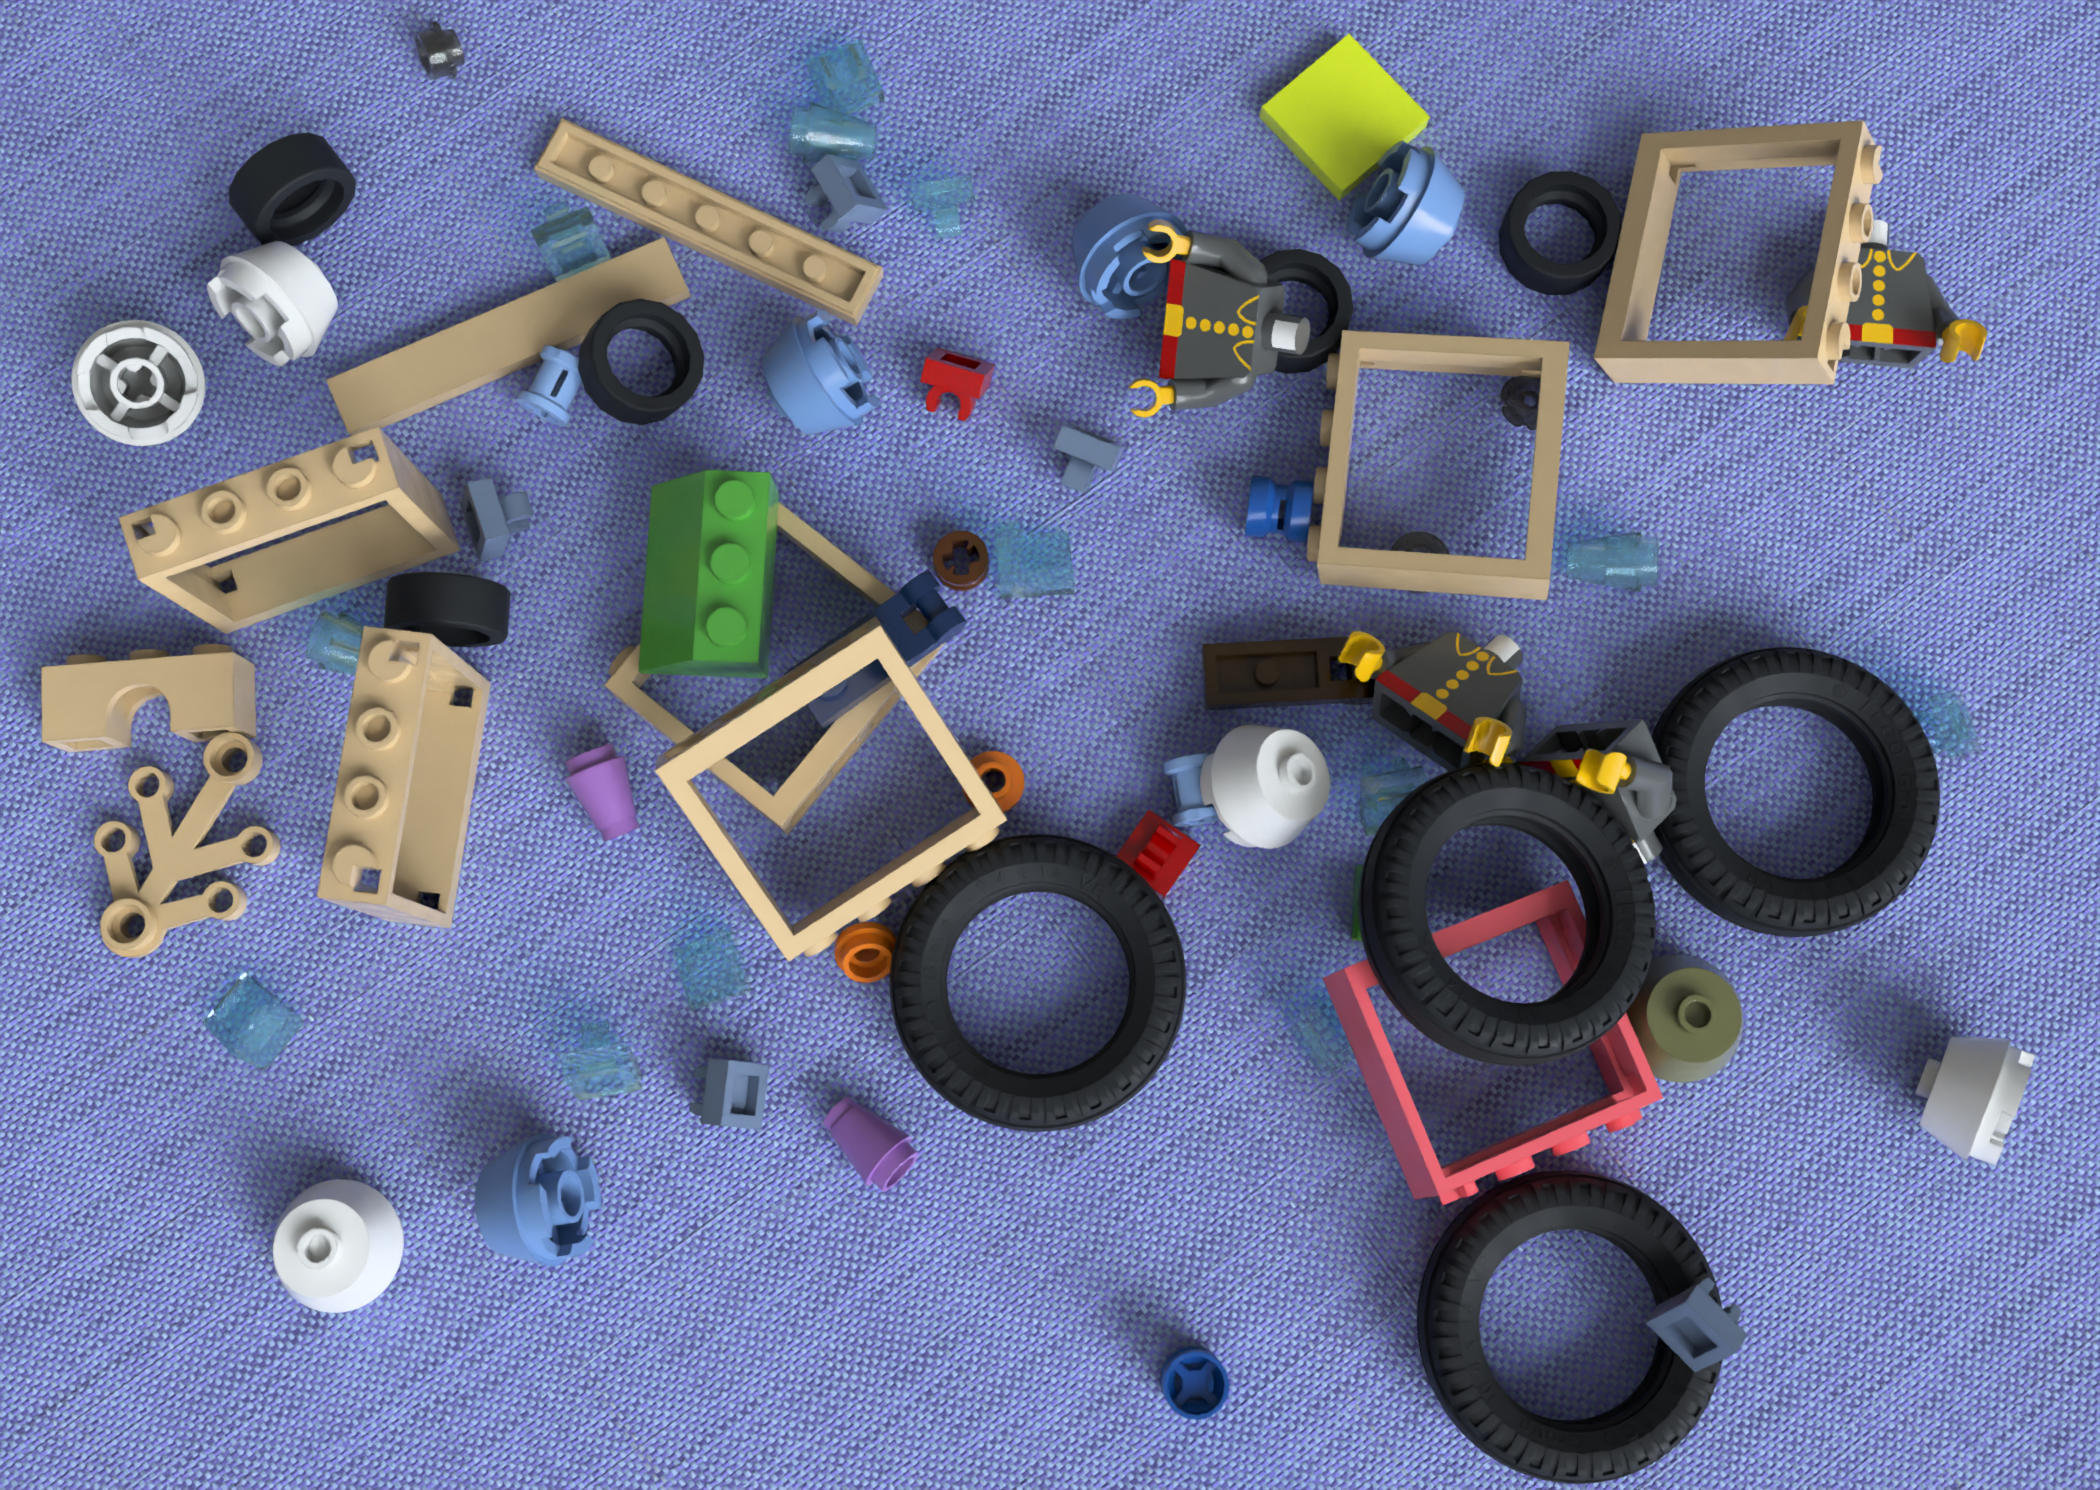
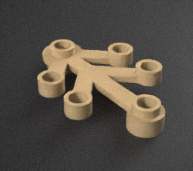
[94,732,281,958]

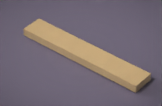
[534,118,884,326]
[326,237,691,436]

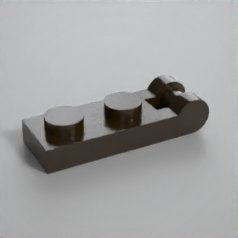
[1201,637,1375,710]

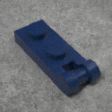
[784,571,967,729]

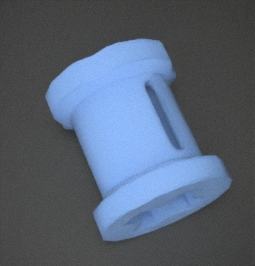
[516,345,582,427]
[1162,753,1220,827]

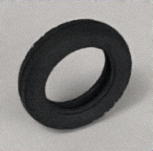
[1651,647,1940,937]
[1358,763,1656,1066]
[890,834,1186,1132]
[1417,1170,1722,1484]

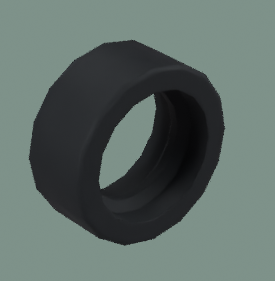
[229,132,356,246]
[1499,171,1621,295]
[1259,249,1353,374]
[578,299,704,425]
[383,572,511,647]

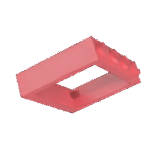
[1322,880,1663,1205]

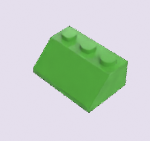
[638,470,779,678]

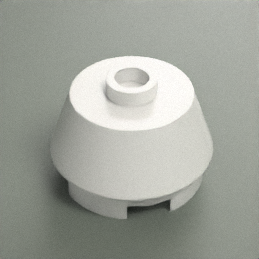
[207,241,338,367]
[71,320,205,446]
[1200,724,1330,849]
[1915,1036,2036,1166]
[272,1179,404,1313]

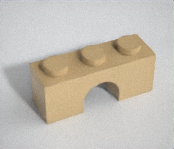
[41,644,256,753]

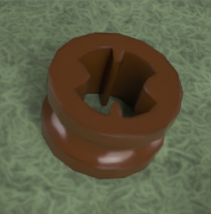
[933,531,989,592]

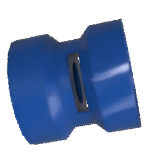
[1245,475,1314,543]
[1159,1345,1230,1420]

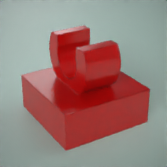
[920,347,995,421]
[1116,810,1201,899]

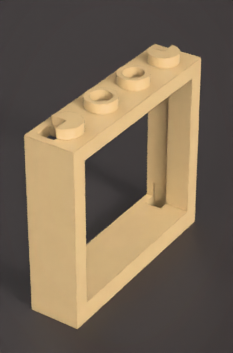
[1594,120,1883,385]
[1307,330,1570,600]
[119,427,461,634]
[605,502,945,835]
[655,616,1007,962]
[317,626,491,929]

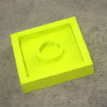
[1259,34,1430,201]

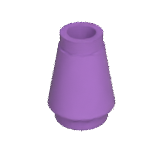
[565,743,640,842]
[823,1096,919,1192]

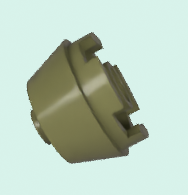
[1626,954,1744,1083]

